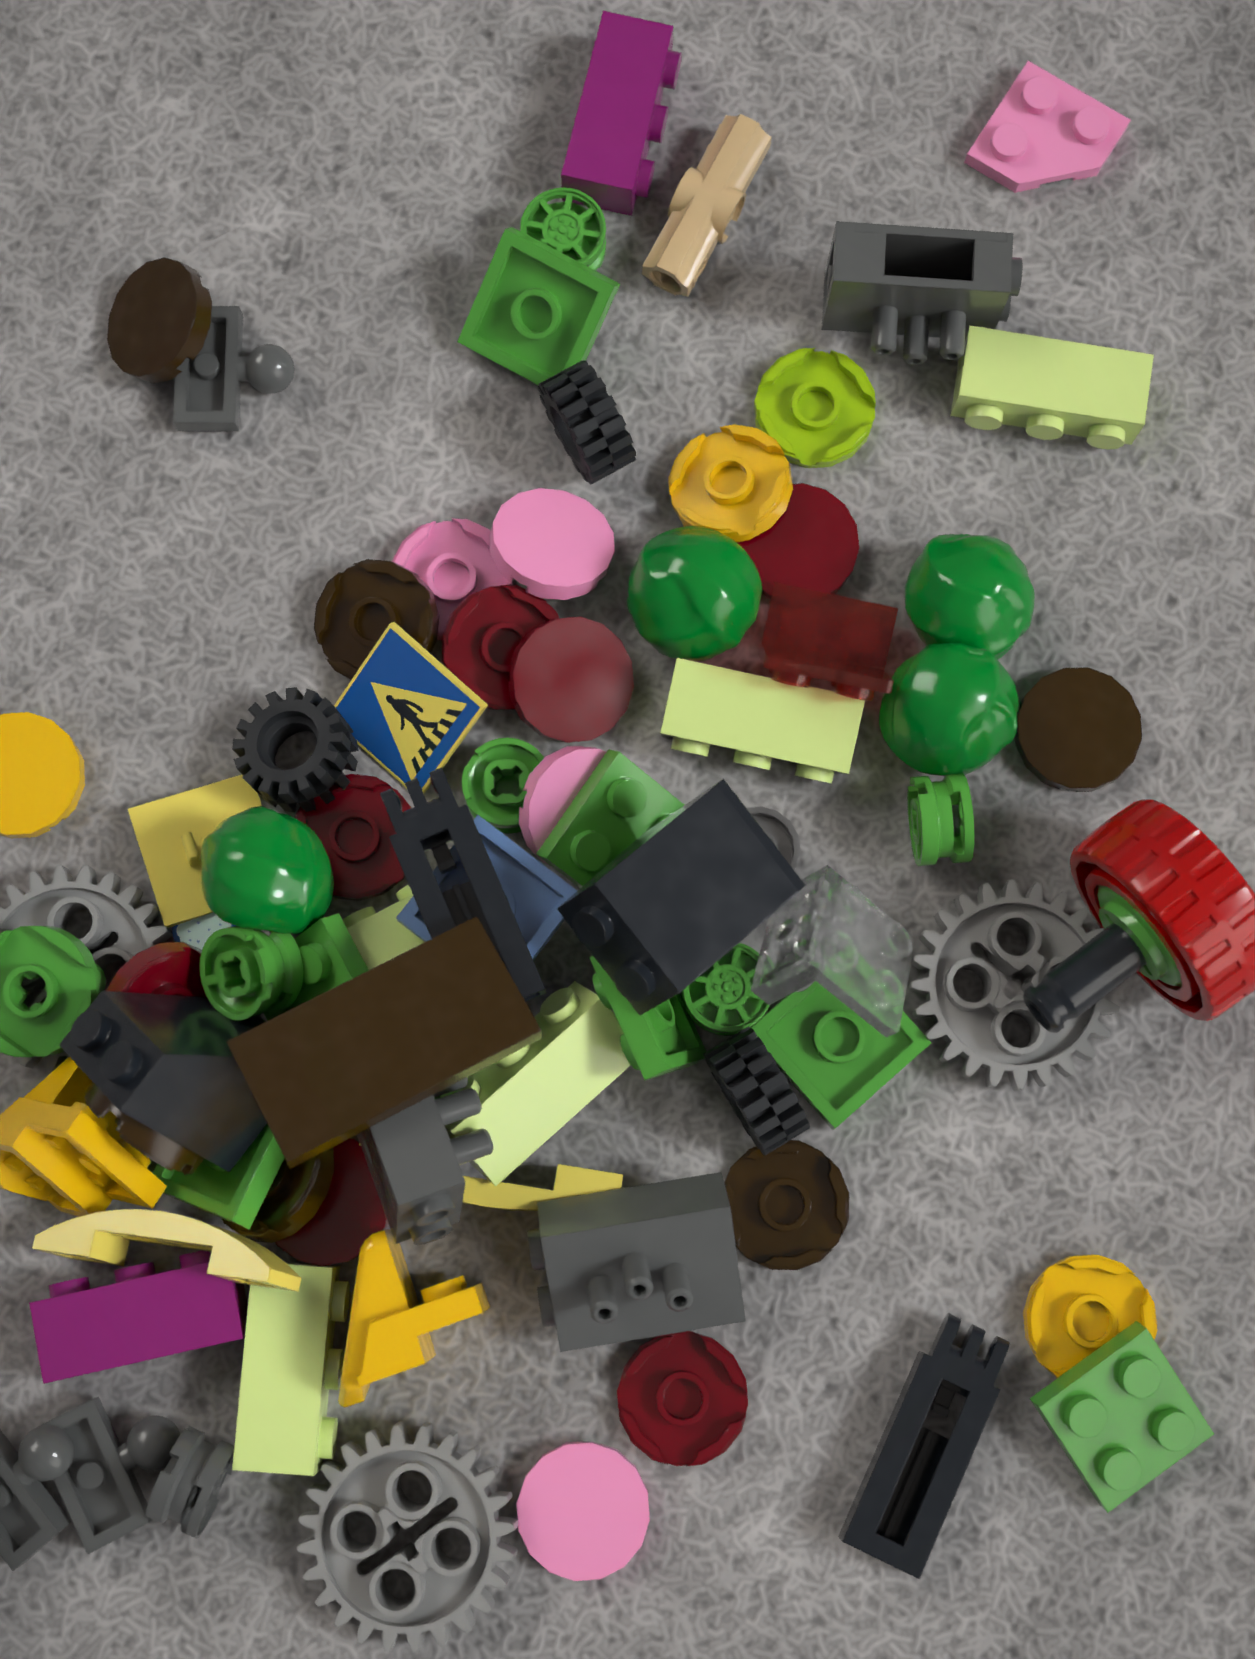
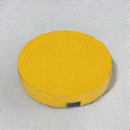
[668,424,793,542]
[0,712,85,839]
[1023,1254,1157,1378]

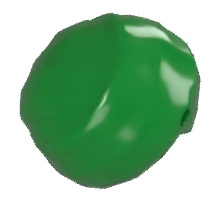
[627,526,762,662]
[905,534,1035,660]
[879,643,1019,776]
[201,806,334,934]

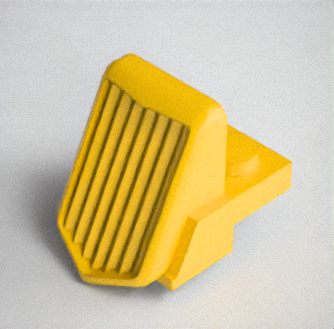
[0,1056,167,1217]
[338,1229,490,1408]

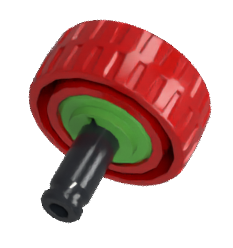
[1023,799,1255,1033]

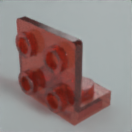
[758,581,899,701]

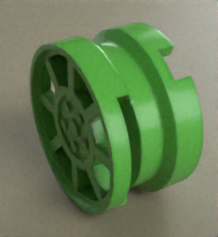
[520,188,606,271]
[462,738,544,834]
[907,773,974,866]
[200,926,304,1020]
[681,943,774,1036]

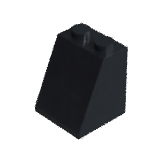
[557,779,806,1015]
[59,991,267,1172]

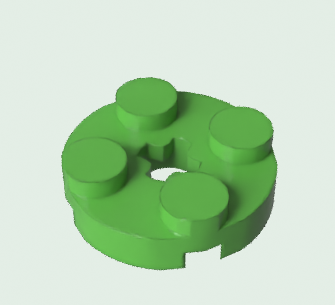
[0,926,106,1057]

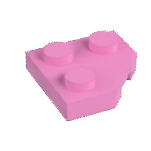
[964,61,1131,193]

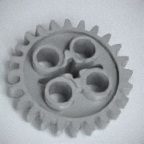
[0,865,173,1073]
[907,879,1122,1091]
[297,1421,519,1653]

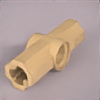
[642,114,772,297]

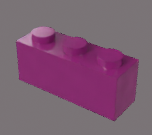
[561,10,682,216]
[29,1250,248,1384]

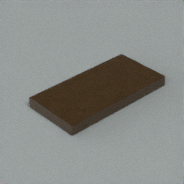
[227,916,542,1169]

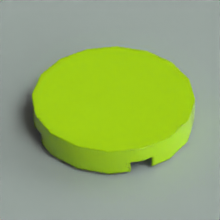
[754,348,876,468]

